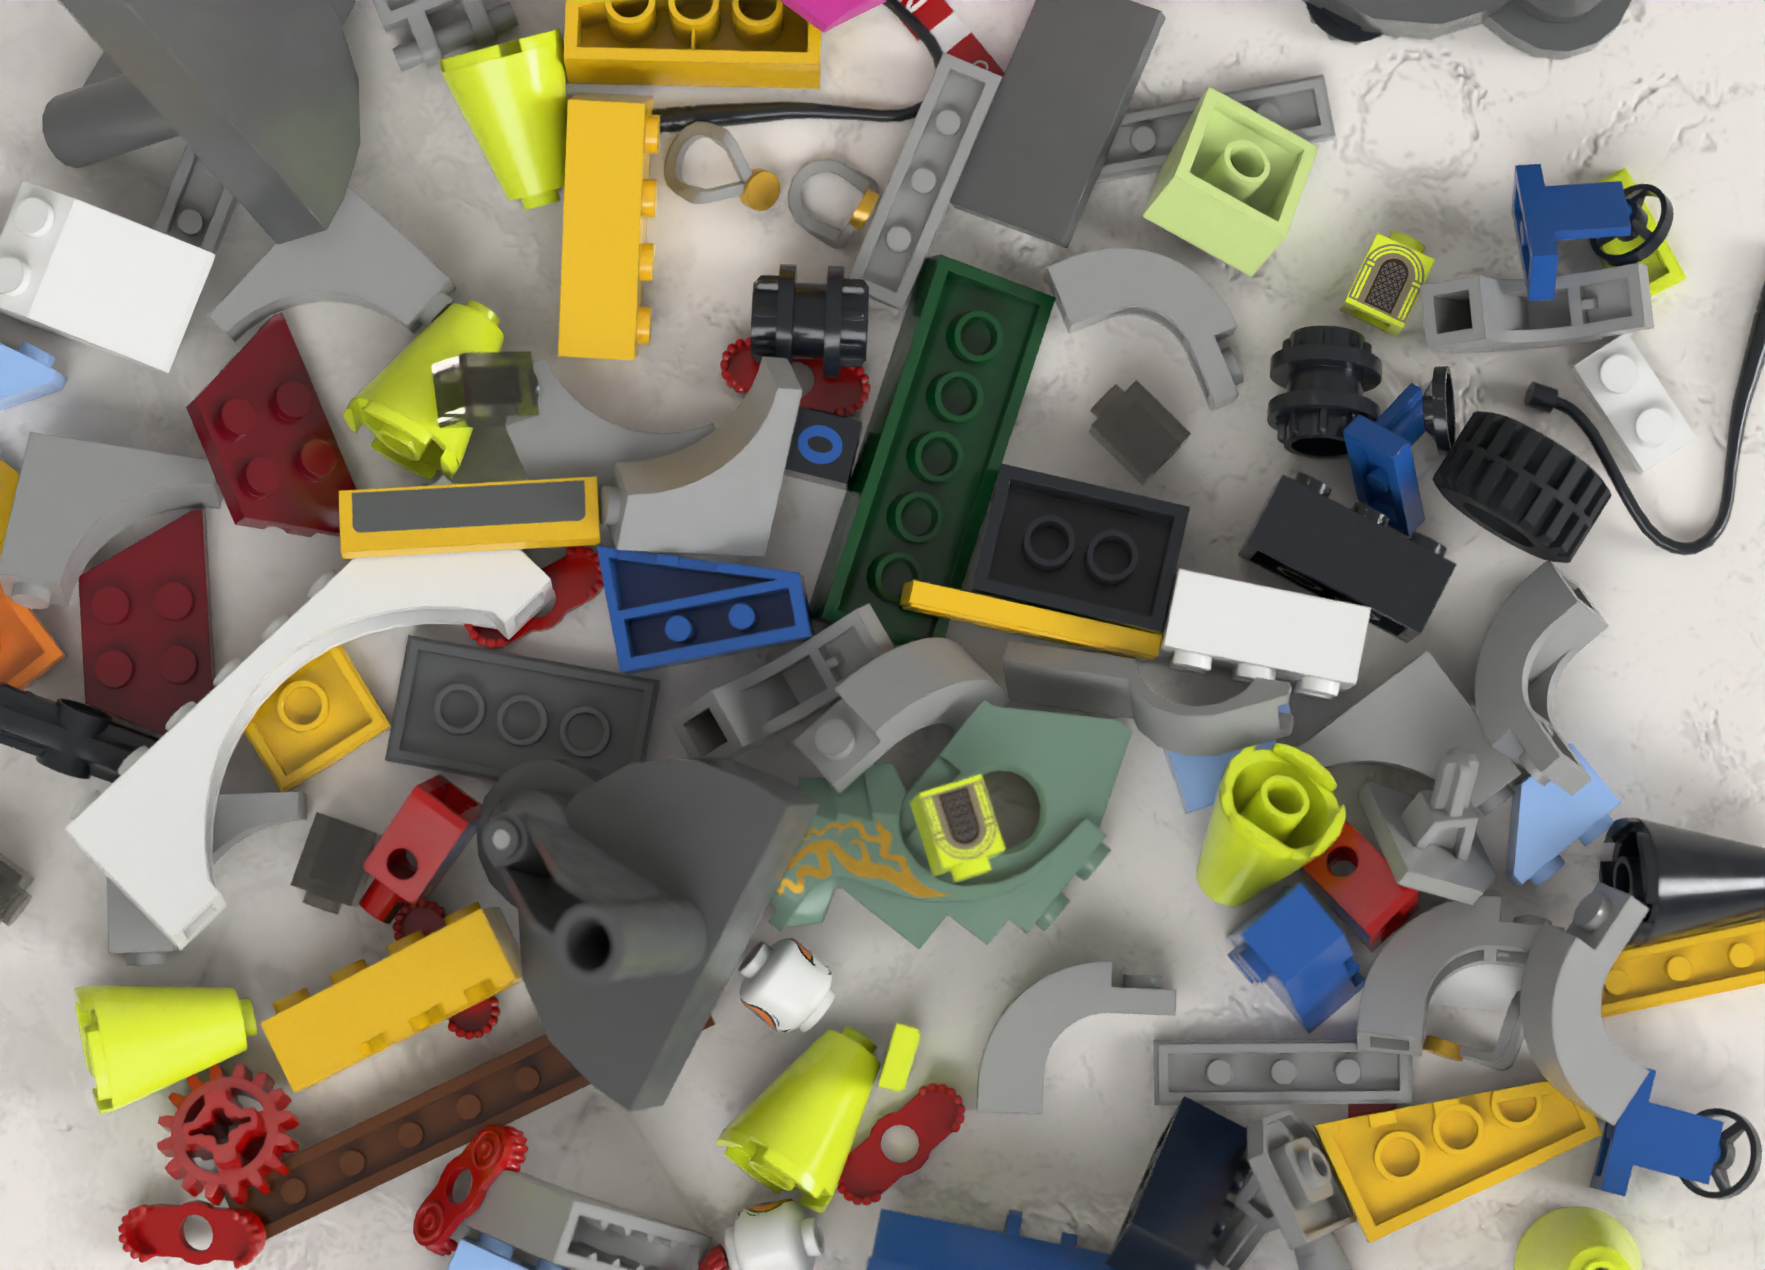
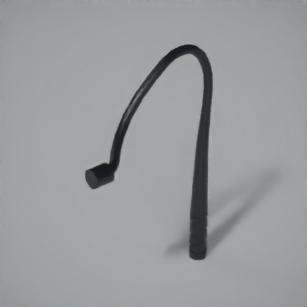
[652,0,943,133]
[1524,281,1765,555]

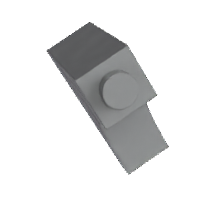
[208,185,456,342]
[486,354,716,495]
[599,357,802,557]
[0,432,223,609]
[1296,650,1521,816]
[107,791,307,966]
[461,1170,712,1270]

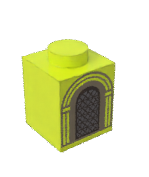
[1339,231,1435,337]
[909,774,1006,882]

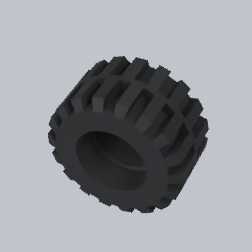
[1432,411,1612,563]

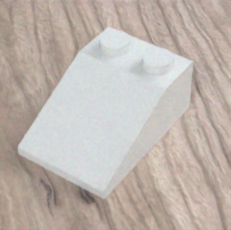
[0,181,216,374]

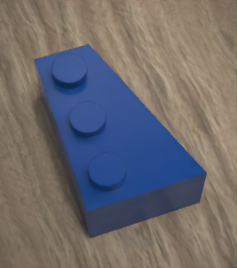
[597,546,815,675]
[1226,883,1365,1034]

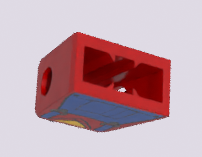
[359,774,482,924]
[1300,821,1419,953]

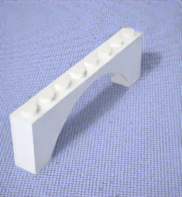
[64,475,554,951]

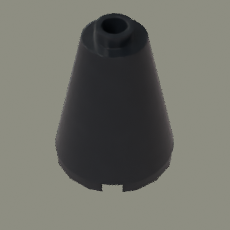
[1599,818,1765,947]

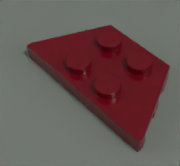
[186,312,357,538]
[78,509,215,736]

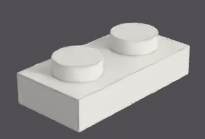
[1570,333,1697,474]

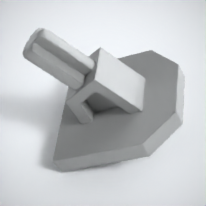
[1356,747,1497,905]
[1214,1109,1357,1270]

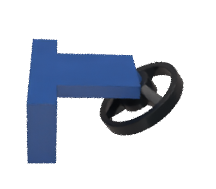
[1512,164,1674,301]
[1343,366,1456,537]
[1590,1067,1762,1200]

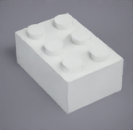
[1159,569,1371,701]

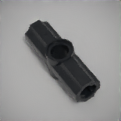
[0,682,160,783]

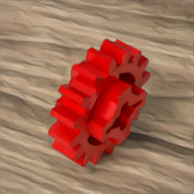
[157,1063,300,1206]

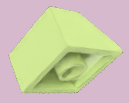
[1142,86,1318,277]

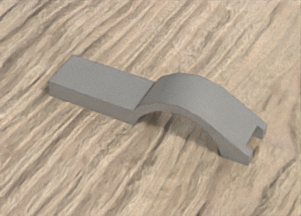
[1002,640,1295,756]

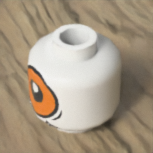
[738,938,835,1033]
[725,1199,825,1270]

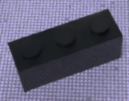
[1106,1096,1251,1270]

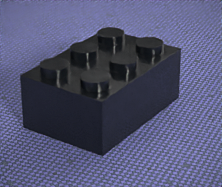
[971,463,1190,635]
[1238,472,1457,643]

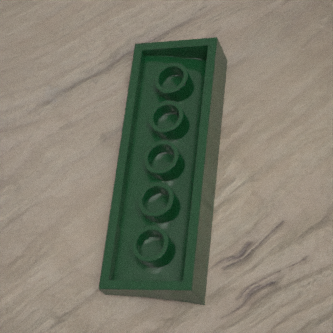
[809,254,1056,647]

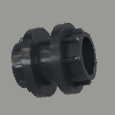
[751,264,869,378]
[1267,325,1382,459]

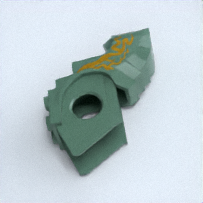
[769,699,1132,949]

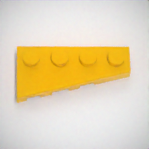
[1313,1080,1603,1243]

